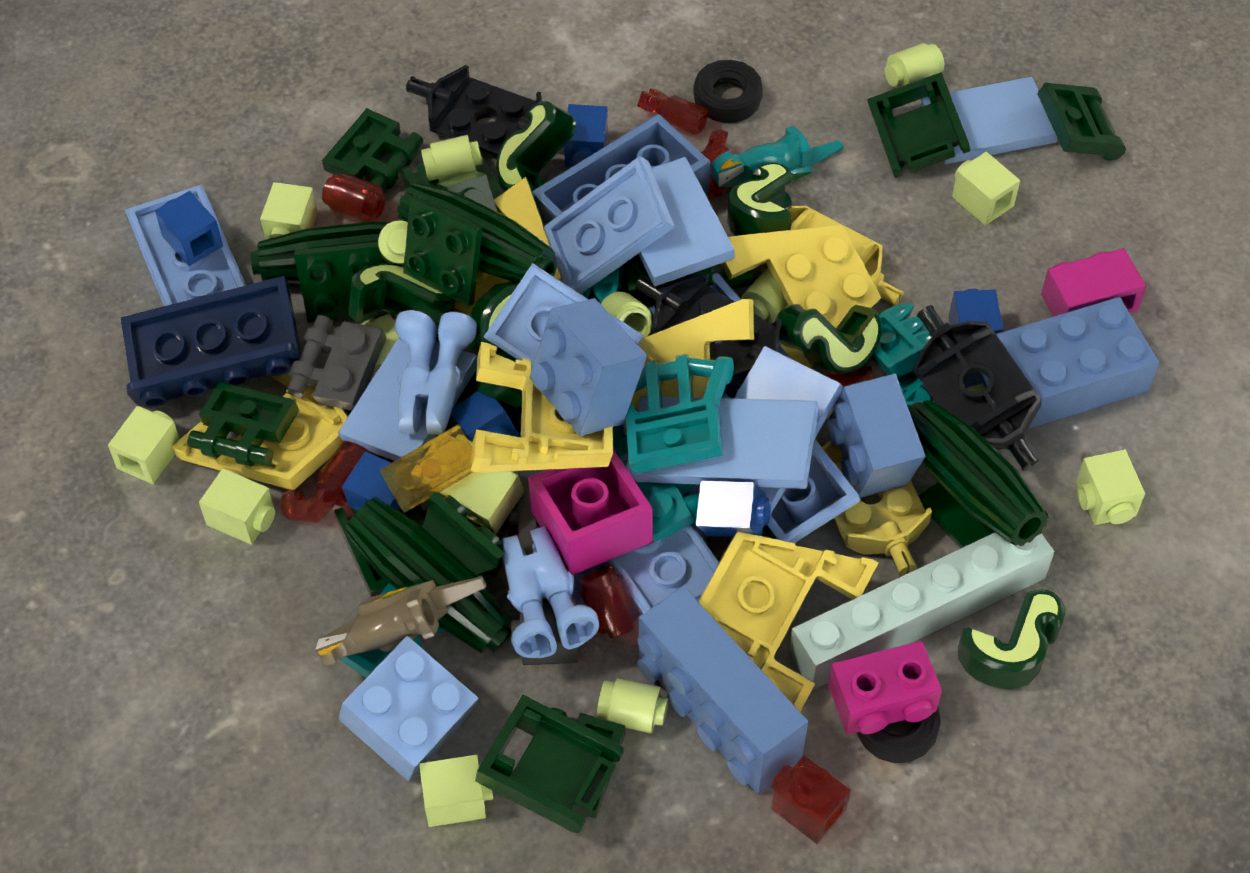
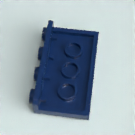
[121,276,302,408]

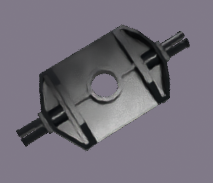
[406,65,542,156]
[635,272,782,389]
[913,305,1041,471]

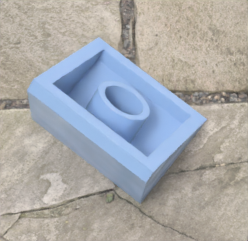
[764,439,861,543]

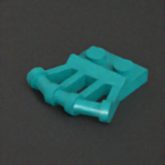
[625,354,734,474]

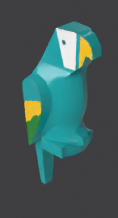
[710,126,844,187]

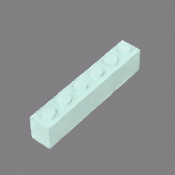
[789,533,1055,691]

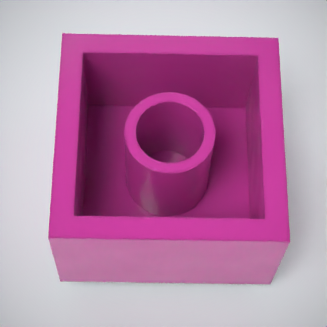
[528,449,653,575]

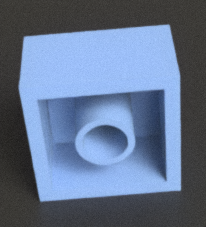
[338,636,478,782]

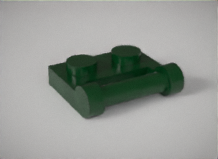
[1037,83,1126,161]

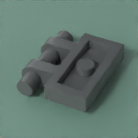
[286,315,387,411]

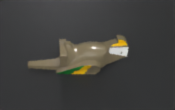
[315,576,486,665]

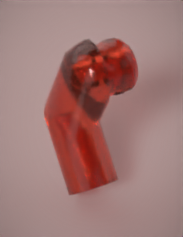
[280,486,339,523]

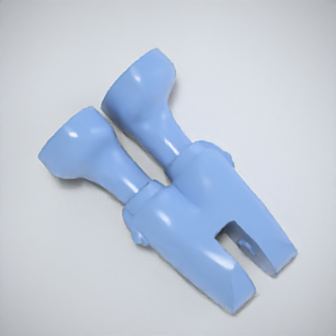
[395,310,477,435]
[501,526,599,658]

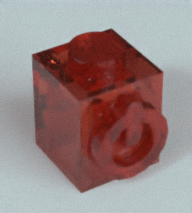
[771,755,851,844]

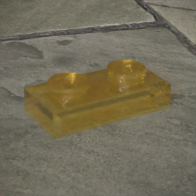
[379,424,473,513]

